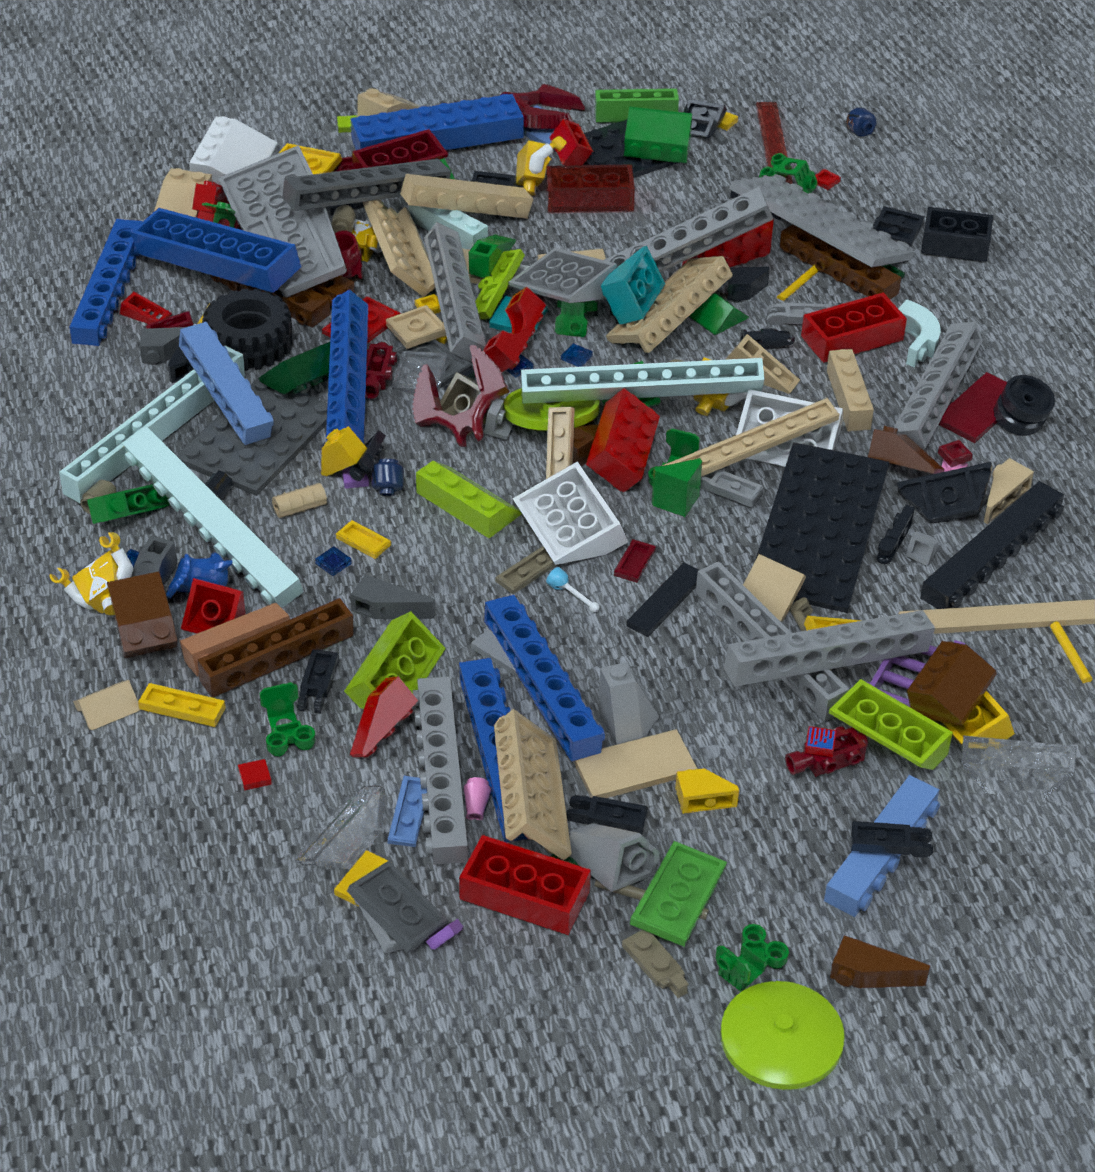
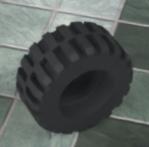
[202,289,293,370]

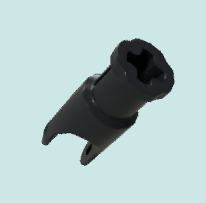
[740,328,795,349]

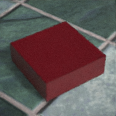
[938,440,973,467]

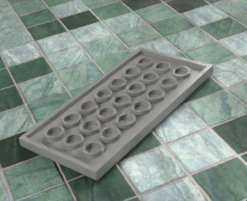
[729,174,915,267]

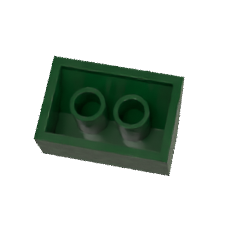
[258,342,330,395]

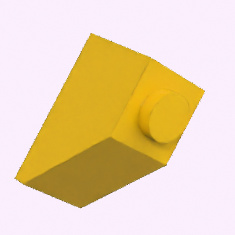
[321,426,367,476]
[675,768,739,814]

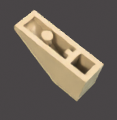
[725,334,800,394]
[984,458,1034,524]

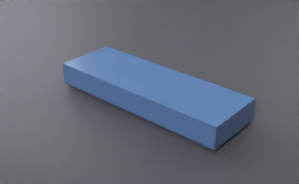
[388,776,427,847]

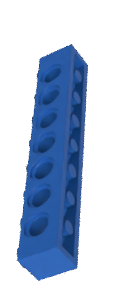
[69,219,142,346]
[326,289,368,444]
[484,595,605,762]
[459,658,528,842]

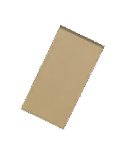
[573,729,697,798]

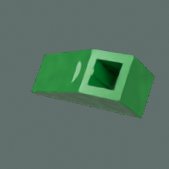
[469,234,516,278]
[87,484,171,524]

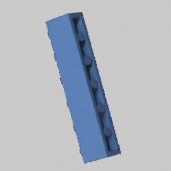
[179,322,274,445]
[824,775,940,917]

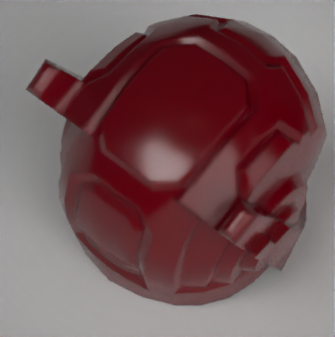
[334,230,364,279]

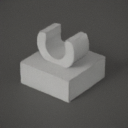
[905,531,939,566]

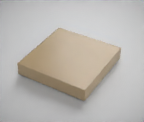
[386,305,446,349]
[743,554,806,622]

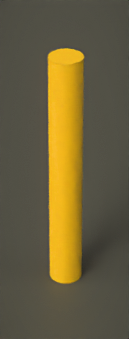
[776,264,819,301]
[1050,622,1092,683]

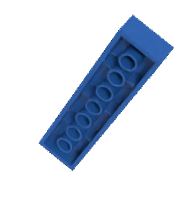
[351,94,524,150]
[131,208,301,293]

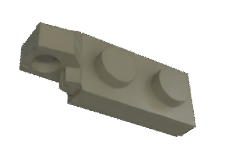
[622,930,689,998]

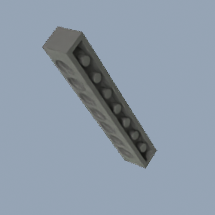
[282,159,451,211]

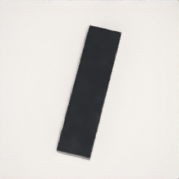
[626,562,699,637]

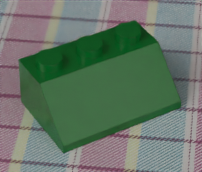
[624,106,692,163]

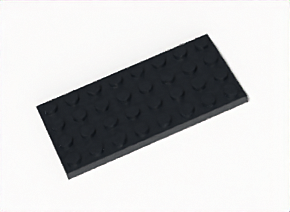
[755,442,890,613]

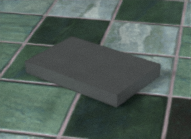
[393,339,473,389]
[347,861,449,953]

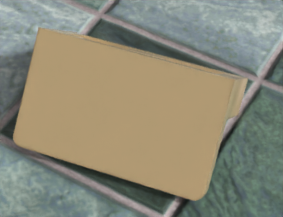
[73,680,140,730]

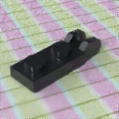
[349,430,386,482]
[877,504,915,565]
[297,649,339,713]
[566,795,648,835]
[851,821,933,858]

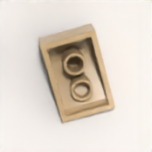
[357,89,421,117]
[154,168,213,218]

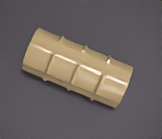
[272,483,327,518]

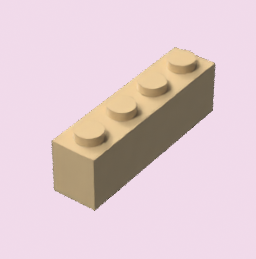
[827,349,874,431]

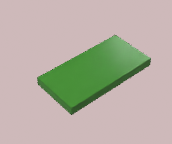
[630,841,727,947]

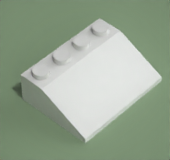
[189,116,277,185]
[736,389,843,467]
[513,462,628,565]

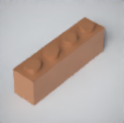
[180,603,290,677]

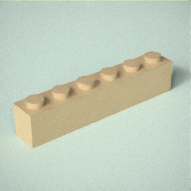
[400,174,533,219]

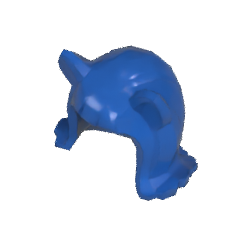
[166,552,233,599]

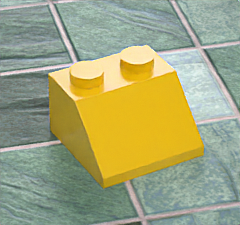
[941,691,1015,749]

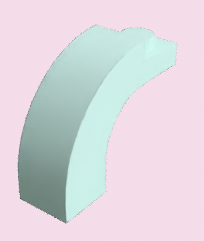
[898,299,940,367]

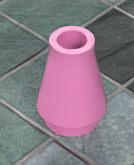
[463,777,491,820]

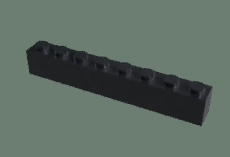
[920,481,1064,609]

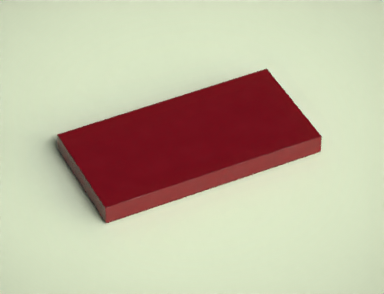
[938,372,1007,443]

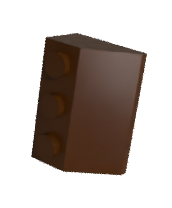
[907,641,997,725]

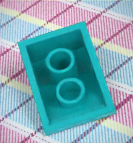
[601,246,665,325]

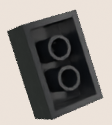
[921,206,994,262]

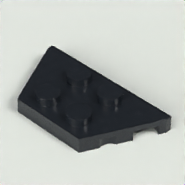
[897,462,992,523]

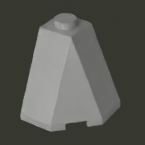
[598,662,659,745]
[569,823,659,892]

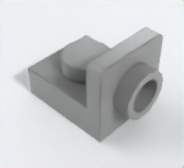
[484,398,514,440]

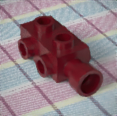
[365,342,397,399]
[785,726,868,777]

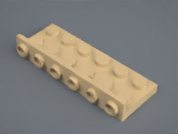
[362,199,436,297]
[606,256,732,353]
[494,709,572,860]

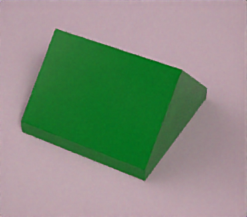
[689,292,749,335]
[652,458,702,517]

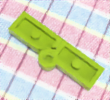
[475,249,525,319]

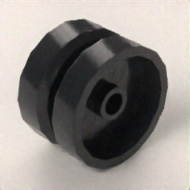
[993,374,1055,436]

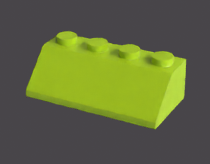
[416,461,522,538]
[344,611,446,709]
[829,679,953,770]

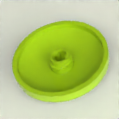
[504,388,600,431]
[720,981,845,1090]

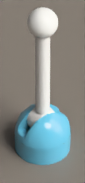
[546,567,600,612]

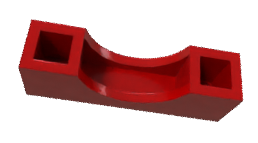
[483,287,546,373]

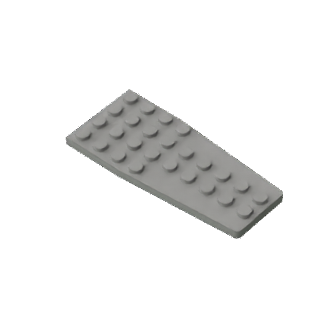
[218,145,347,297]

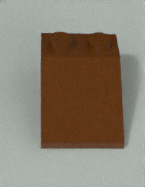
[107,571,177,658]

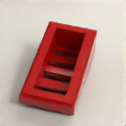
[119,291,172,324]

